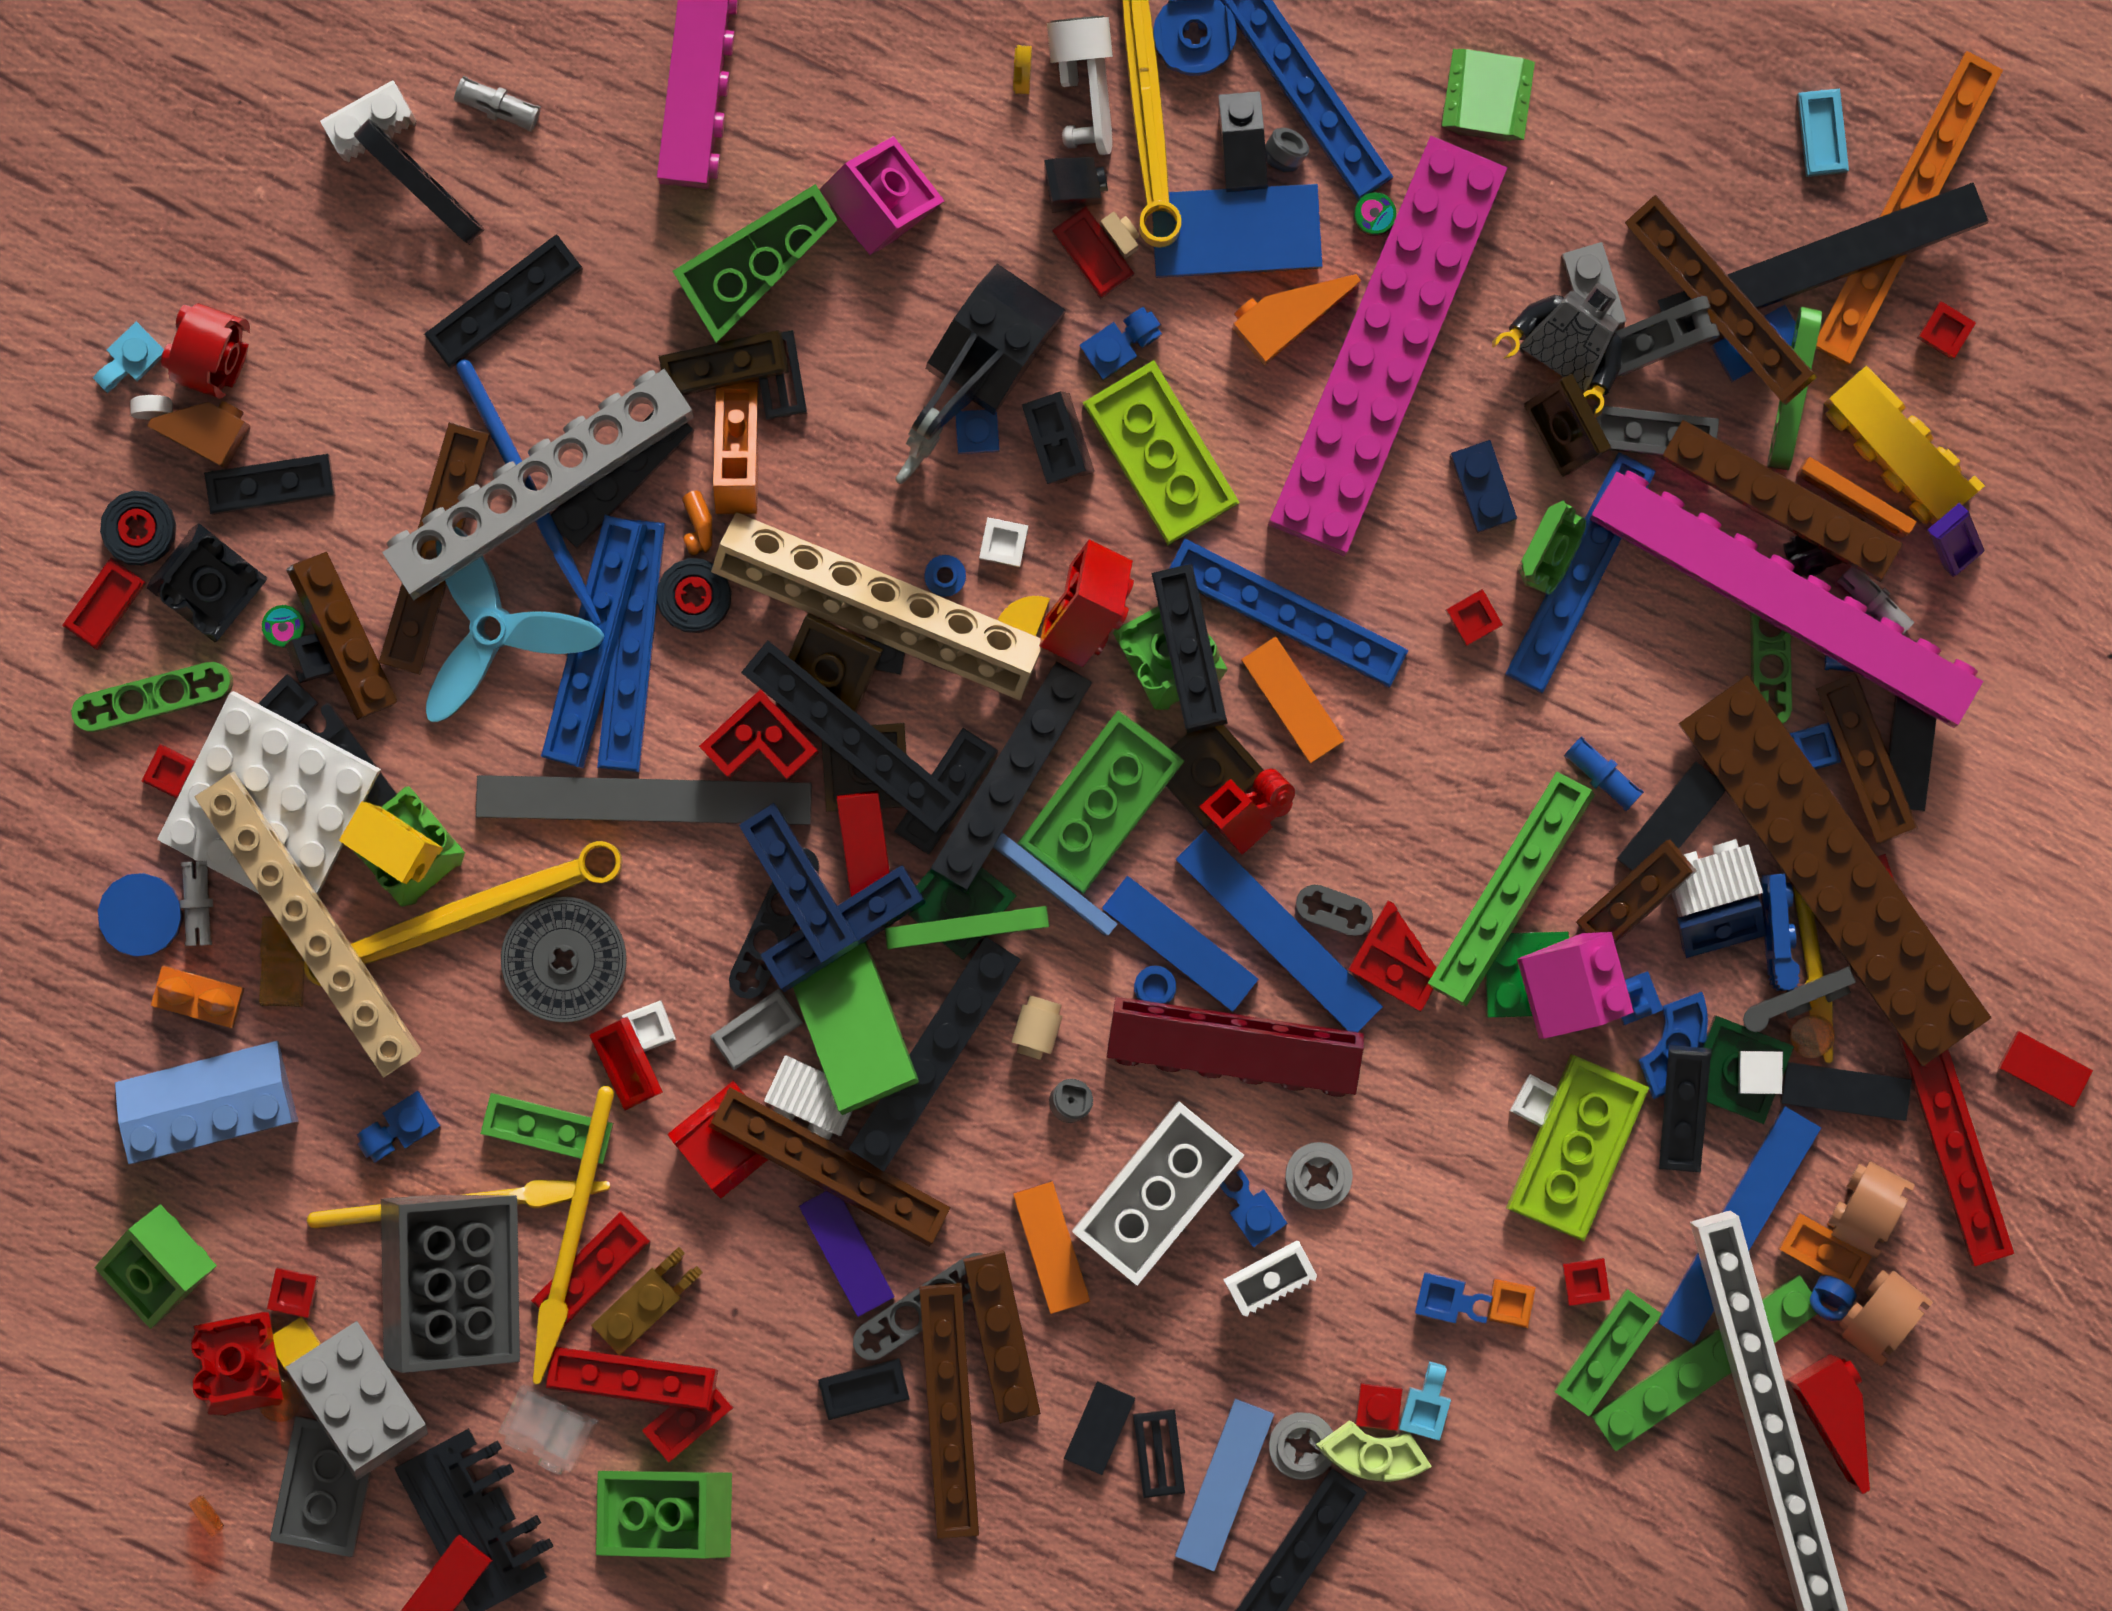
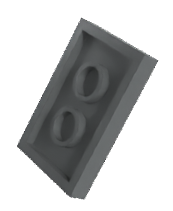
[270,1416,372,1557]

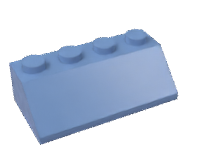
[115,1041,299,1164]

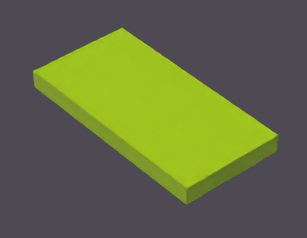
[1082,360,1240,546]
[1506,1054,1649,1242]

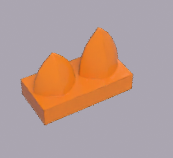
[151,965,245,1028]

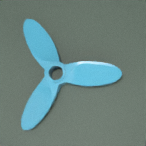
[426,527,604,722]

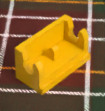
[339,801,443,884]

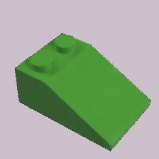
[596,1471,732,1559]

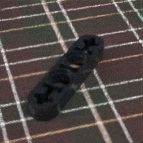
[354,118,485,245]
[729,847,820,999]

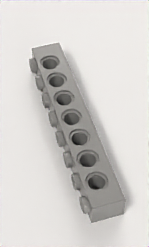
[382,369,694,600]

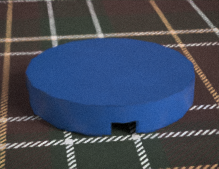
[98,873,183,957]

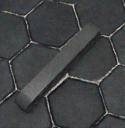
[853,1253,983,1360]

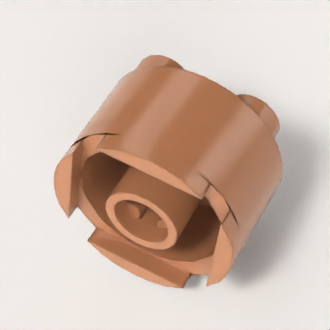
[1827,1161,1915,1259]
[1839,1270,1933,1367]

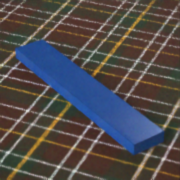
[1220,0,1393,201]
[1505,452,1656,694]
[541,515,647,768]
[597,519,666,772]
[1169,538,1408,688]
[1175,830,1383,1033]
[1657,1106,1821,1344]

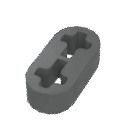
[1295,884,1373,936]

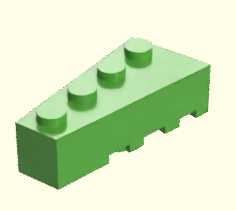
[672,184,837,343]

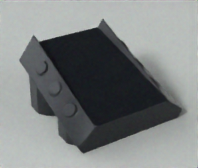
[147,523,267,642]

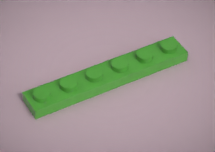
[1428,772,1595,1007]
[1591,1274,1817,1451]

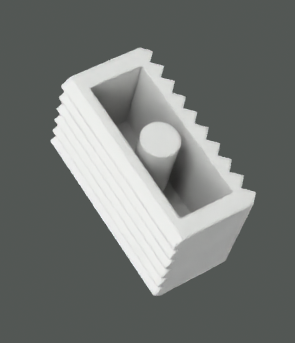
[320,80,416,162]
[1672,839,1763,917]
[764,1055,853,1140]
[1223,1241,1317,1317]

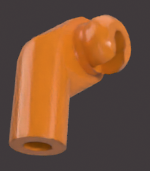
[682,490,712,555]

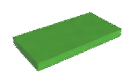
[1017,710,1185,894]
[793,941,919,1115]

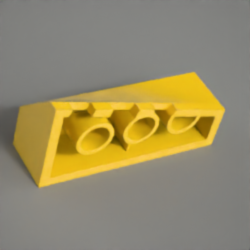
[1824,365,1985,525]

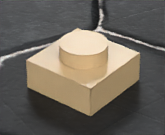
[1100,212,1140,260]

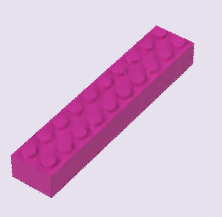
[1268,135,1508,557]

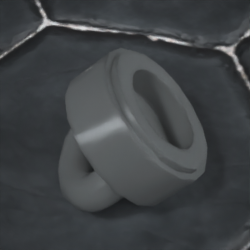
[1265,128,1309,172]

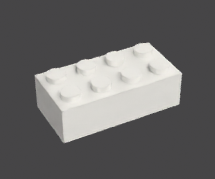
[1072,1101,1244,1286]

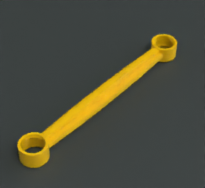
[1122,0,1181,247]
[304,841,623,986]

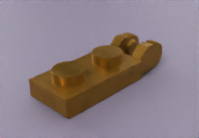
[591,1247,703,1356]

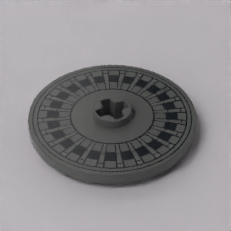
[501,897,627,1022]

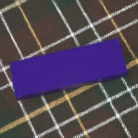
[799,1191,895,1317]

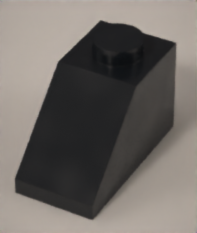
[1218,91,1268,192]
[1044,157,1108,213]

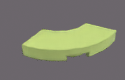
[1316,1421,1432,1482]

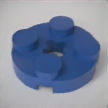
[1153,0,1237,76]

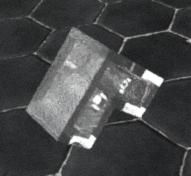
[498,1384,599,1475]

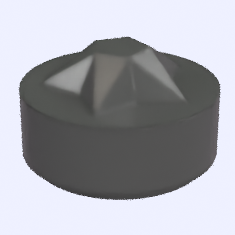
[1049,1079,1093,1123]

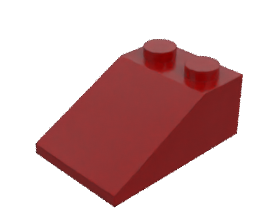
[1787,1354,1870,1494]

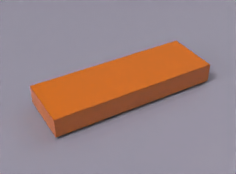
[1797,456,1917,538]
[1241,636,1345,764]
[1013,1181,1091,1314]

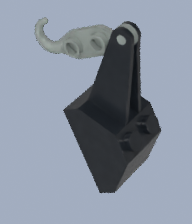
[895,263,1066,484]

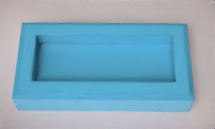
[1797,88,1849,177]

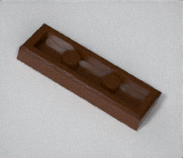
[1576,839,1697,944]

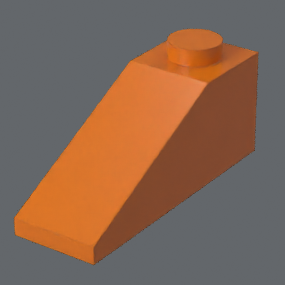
[1232,274,1361,366]
[713,382,758,514]

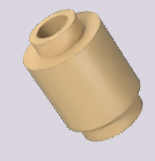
[1011,995,1063,1060]

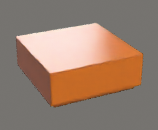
[1486,1279,1536,1328]

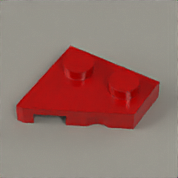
[1347,900,1437,1012]

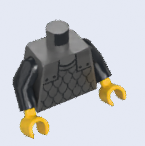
[1492,284,1622,417]

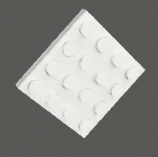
[157,691,381,895]

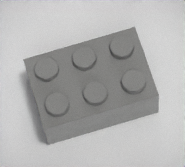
[285,1321,428,1480]

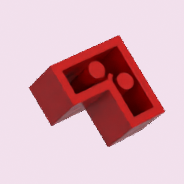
[1039,539,1134,667]
[699,689,819,781]

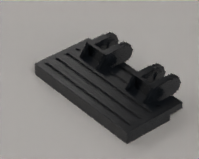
[394,1428,554,1611]

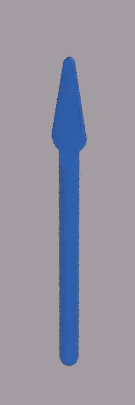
[456,359,601,625]

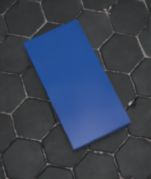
[1152,184,1323,278]

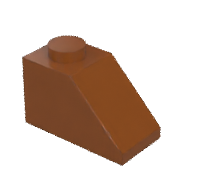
[147,401,250,469]

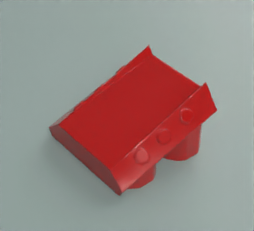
[667,1080,768,1199]
[191,1312,284,1416]

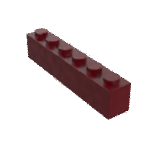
[1106,996,1364,1097]

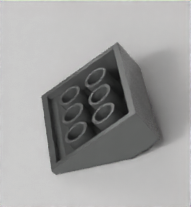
[381,1194,520,1373]

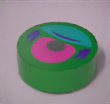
[1354,192,1396,236]
[262,605,305,648]

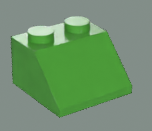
[94,1204,217,1329]

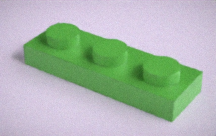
[480,1093,614,1164]
[1554,1289,1662,1416]

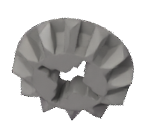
[1286,1142,1353,1210]
[1269,1412,1333,1480]

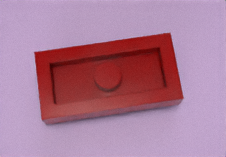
[642,1387,734,1463]

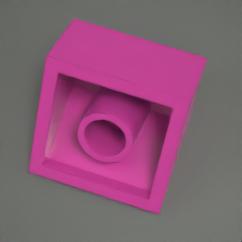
[819,136,945,255]
[1517,932,1634,1039]

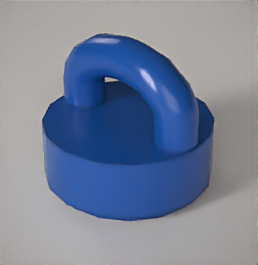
[1810,1275,1857,1321]

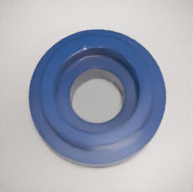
[924,555,966,597]

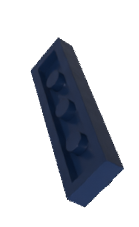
[739,803,860,966]
[760,865,926,992]

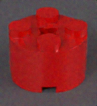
[161,303,250,399]

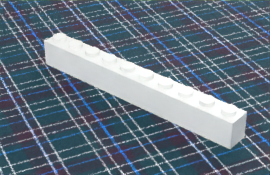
[1690,1211,1848,1611]

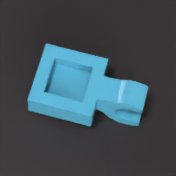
[93,321,164,394]
[1399,1361,1451,1441]

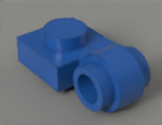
[1079,307,1162,381]
[357,1091,441,1163]

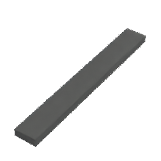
[476,775,812,825]

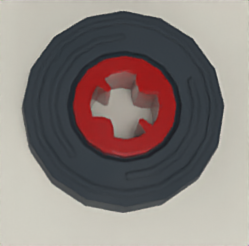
[100,491,176,566]
[657,558,732,633]

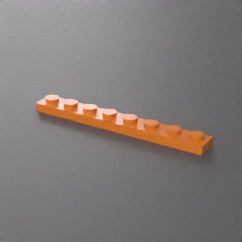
[1816,51,2003,365]

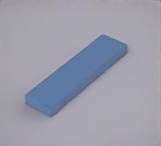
[993,832,1117,936]
[1175,1398,1274,1571]

